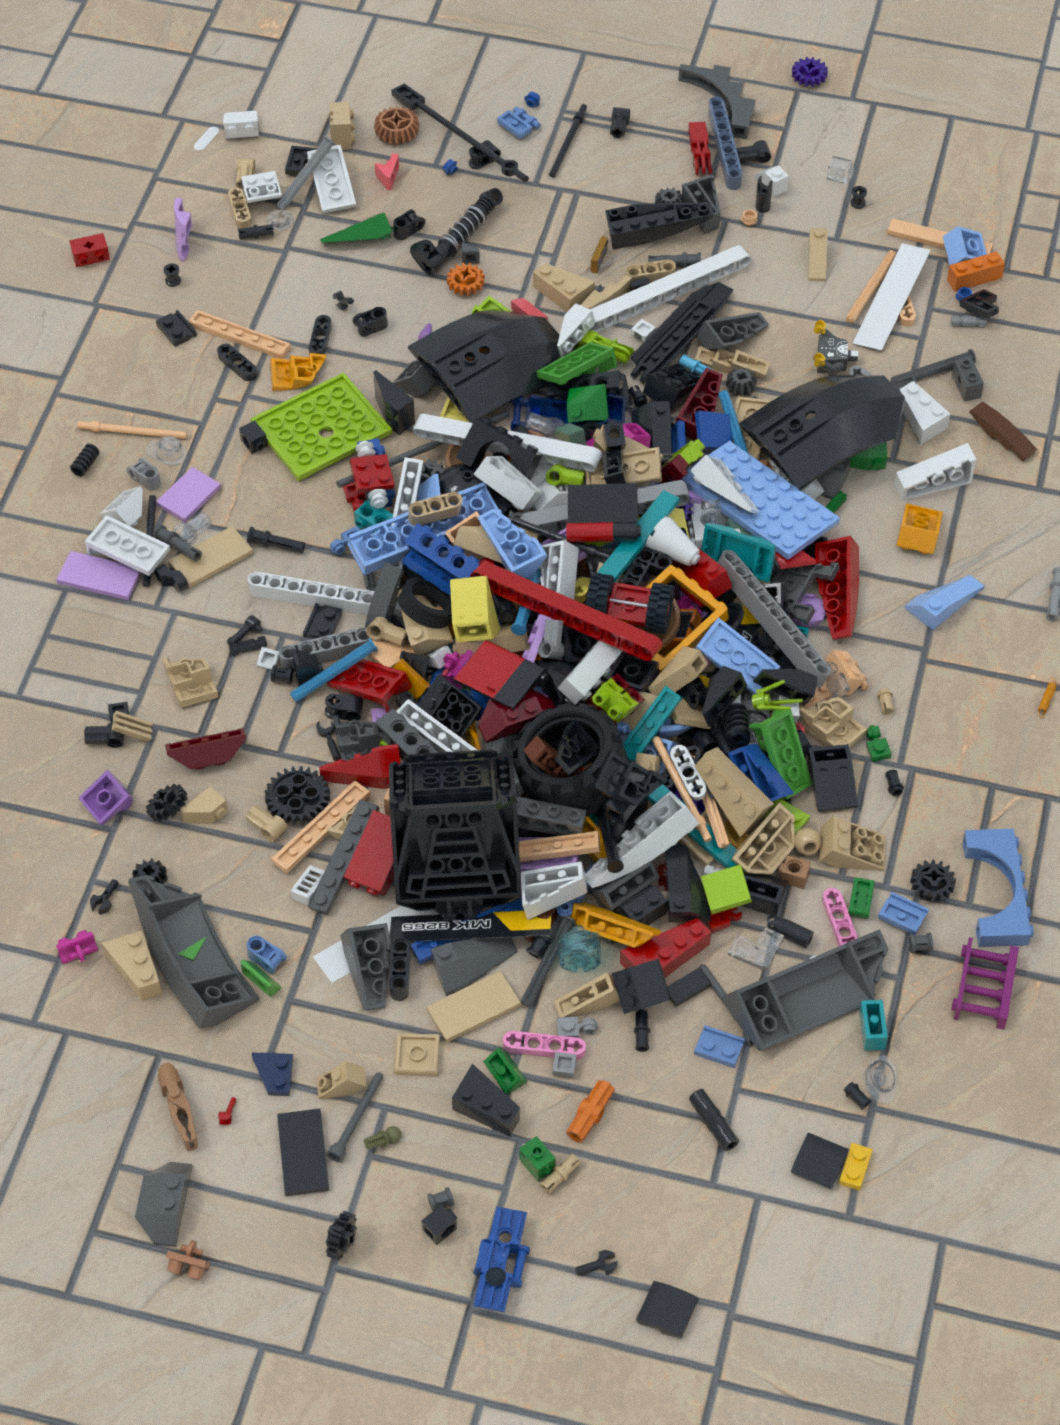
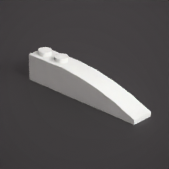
[586,791,699,888]

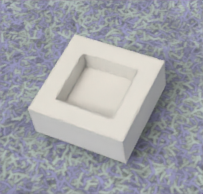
[631,319,656,342]

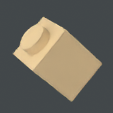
[180,786,228,823]

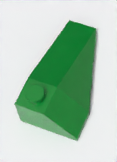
[849,442,887,470]

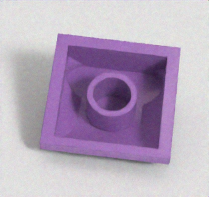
[79,770,133,825]

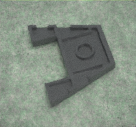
[771,563,840,625]

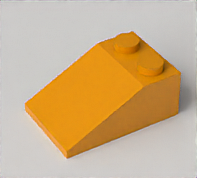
[896,503,943,554]

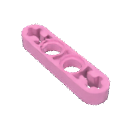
[822,888,857,947]
[503,1031,586,1060]

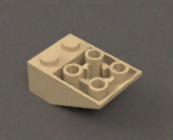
[819,816,885,871]

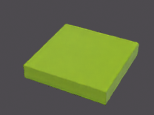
[701,864,752,914]

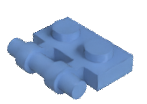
[497,106,541,140]

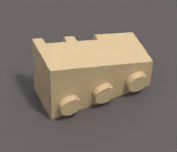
[329,102,355,150]

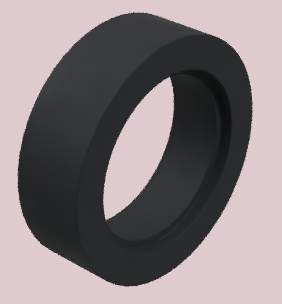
[398,576,452,628]

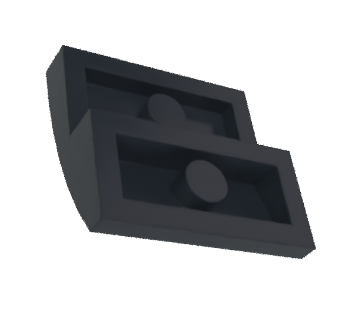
[791,1132,849,1189]
[636,1281,699,1338]

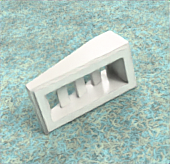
[425,646,452,669]
[290,865,324,905]

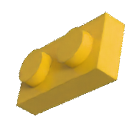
[839,1143,873,1191]

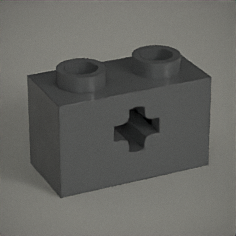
[952,357,984,401]

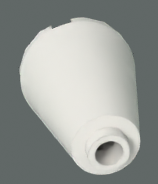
[645,517,701,566]

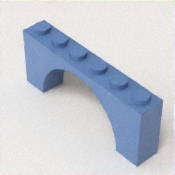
[962,829,1034,947]

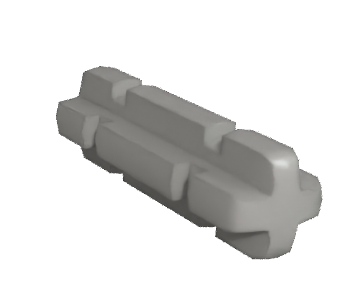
[951,315,987,327]

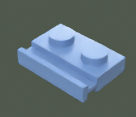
[878,892,929,936]
[694,1025,745,1068]

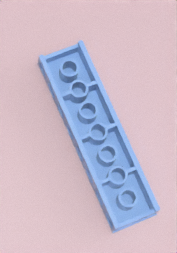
[347,482,502,575]

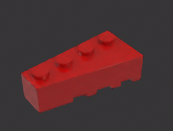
[620,918,711,978]

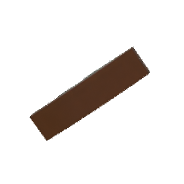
[969,401,1038,462]

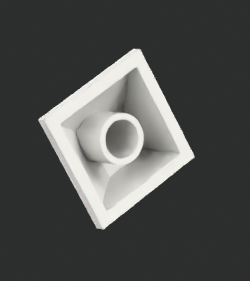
[99,486,143,528]

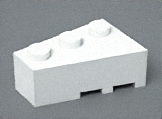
[900,381,950,445]
[474,456,543,510]
[539,540,579,600]
[521,862,588,920]

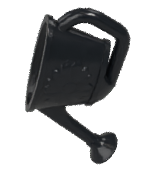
[534,657,599,708]

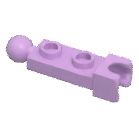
[522,614,553,662]

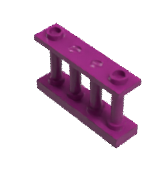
[951,937,1019,1030]

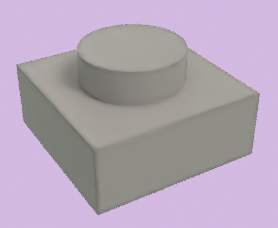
[552,1052,577,1077]

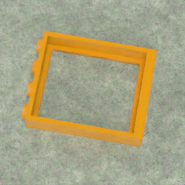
[646,565,729,674]

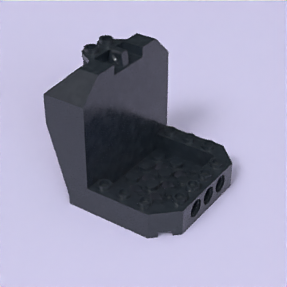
[389,749,522,921]

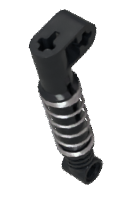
[410,188,503,276]

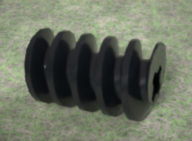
[723,703,750,748]

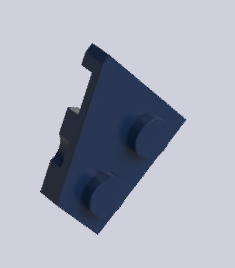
[251,1052,293,1096]

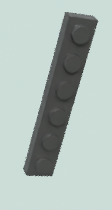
[308,800,379,915]

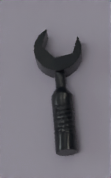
[316,720,341,761]

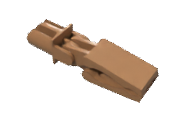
[158,1063,198,1151]

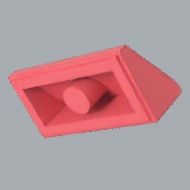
[511,298,548,320]

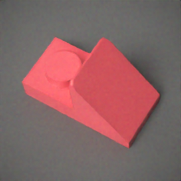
[375,153,400,190]

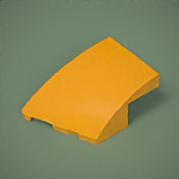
[270,353,326,391]

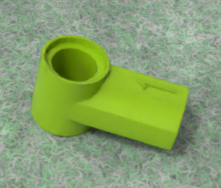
[546,464,586,486]

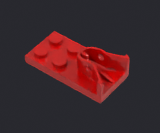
[326,659,412,713]

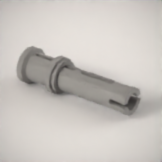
[1046,567,1060,622]

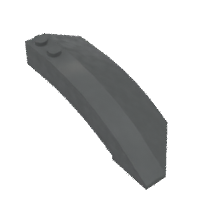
[128,875,259,1029]
[723,929,888,1051]

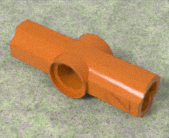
[566,1080,615,1143]

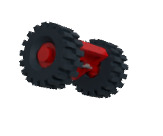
[585,573,674,634]

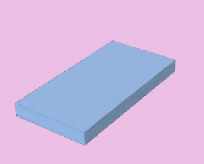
[695,617,781,694]

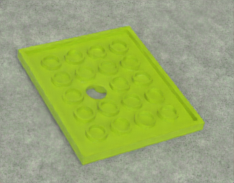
[250,372,392,481]

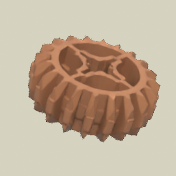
[374,105,420,145]

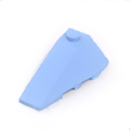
[478,508,547,579]
[904,575,984,630]

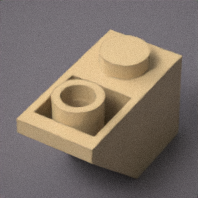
[317,1061,366,1099]

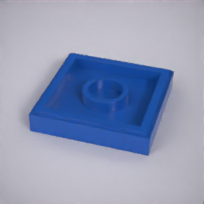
[695,411,732,450]

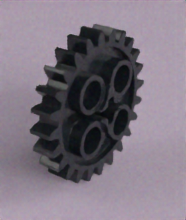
[265,766,330,826]

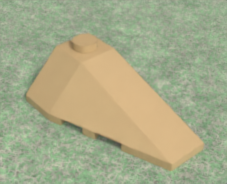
[453,526,538,564]
[398,590,454,655]

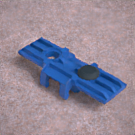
[473,1206,530,1313]

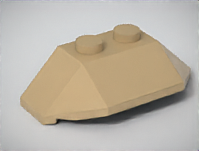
[731,802,795,875]

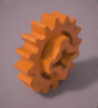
[447,263,485,296]

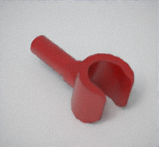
[218,1097,236,1125]

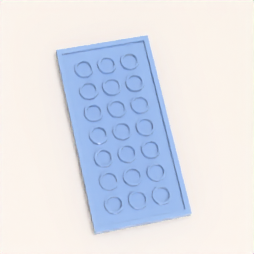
[680,441,840,560]

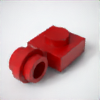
[343,482,365,511]

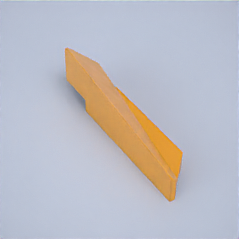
[571,902,661,948]

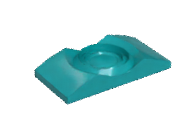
[701,523,776,583]

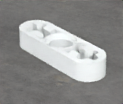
[670,745,706,800]

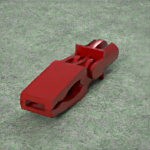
[688,122,712,176]

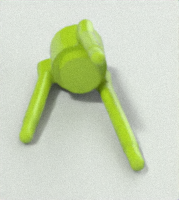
[752,680,803,711]

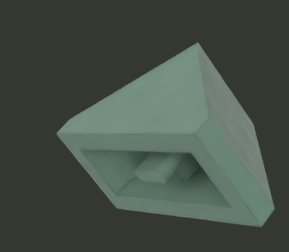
[553,423,587,446]

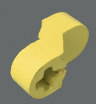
[574,577,590,603]

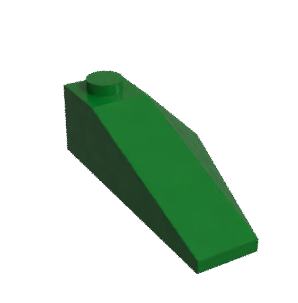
[320,212,392,243]

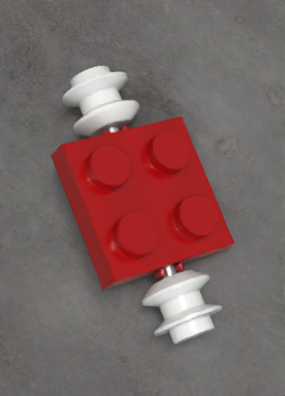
[349,441,395,509]

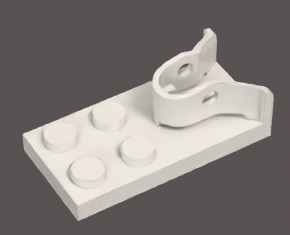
[307,145,356,214]
[85,515,170,576]

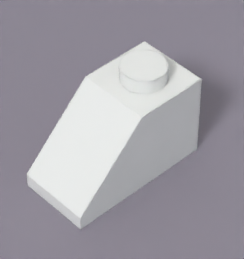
[754,166,789,197]

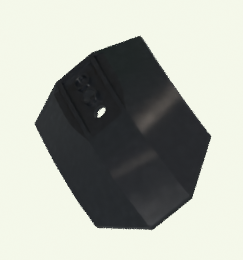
[408,309,561,423]
[739,375,905,491]

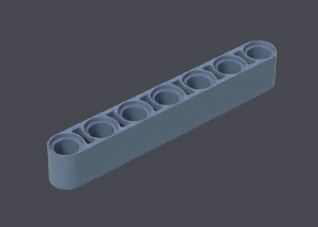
[708,96,742,190]

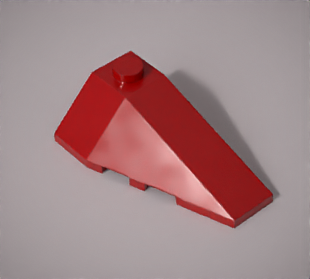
[319,744,401,789]

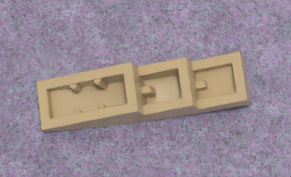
[581,275,632,309]
[695,347,770,377]

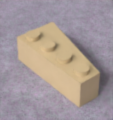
[695,747,774,837]

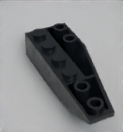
[605,202,714,249]

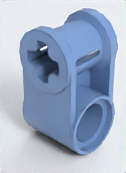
[247,936,287,974]

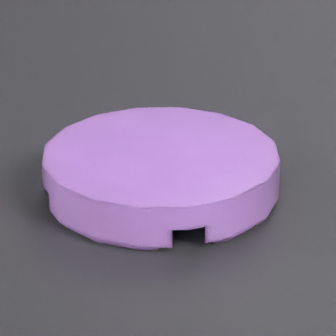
[789,593,826,627]

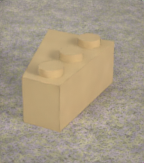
[533,263,595,312]
[101,930,162,1001]

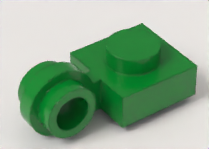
[866,725,892,762]

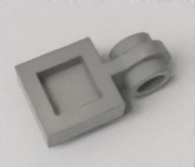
[557,1017,598,1038]

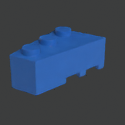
[728,743,794,802]

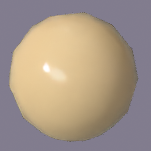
[794,828,821,856]

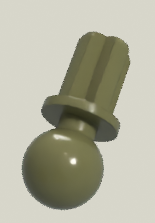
[364,1126,402,1149]

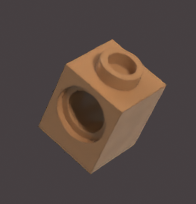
[778,855,811,889]

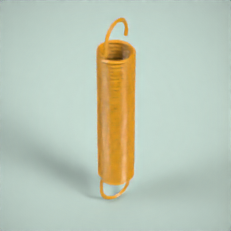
[1038,678,1057,718]

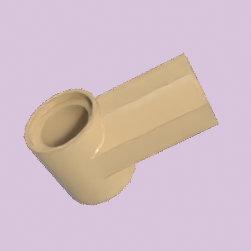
[236,158,255,190]
[366,617,407,647]
[246,805,288,842]

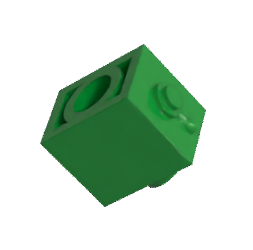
[519,1136,556,1182]

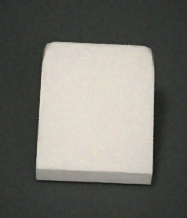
[256,647,280,670]

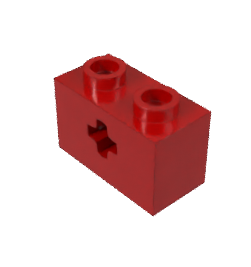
[69,233,110,267]

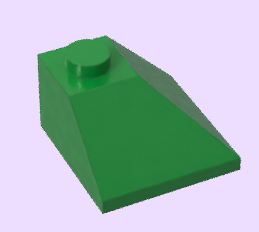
[567,384,609,425]

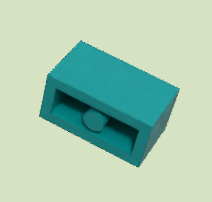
[859,1000,888,1051]

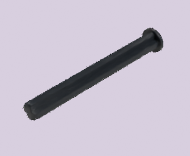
[596,806,624,873]

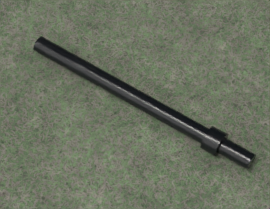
[549,104,587,178]
[142,495,156,587]
[507,515,611,560]

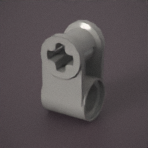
[126,457,161,491]

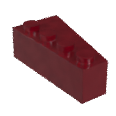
[675,367,723,440]

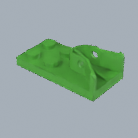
[536,342,617,385]
[749,709,812,800]

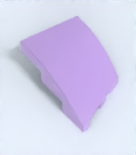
[174,198,193,261]

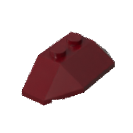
[478,688,555,743]
[165,728,246,770]

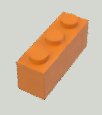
[947,252,1005,292]

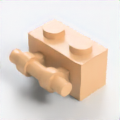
[825,650,869,696]

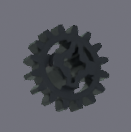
[146,784,188,822]
[910,859,956,903]
[325,1211,357,1261]

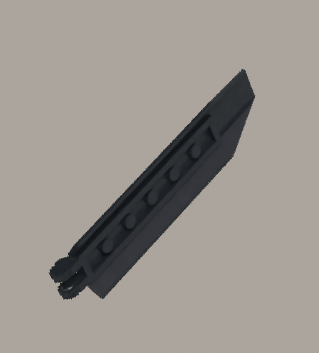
[630,282,733,384]

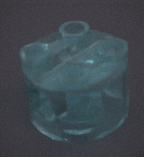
[558,926,601,972]

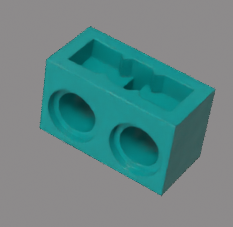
[354,499,393,534]

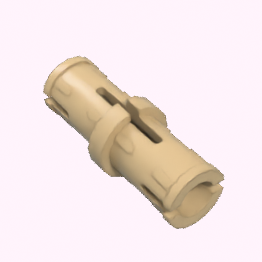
[540,1154,581,1194]

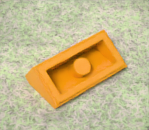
[393,658,430,699]

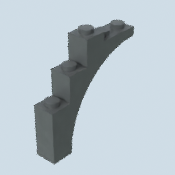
[679,64,756,139]

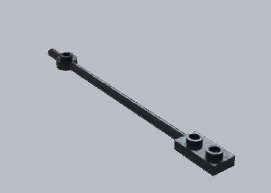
[391,83,529,183]

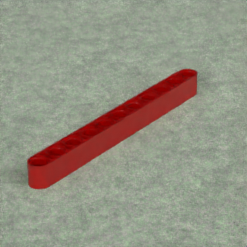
[470,561,663,661]

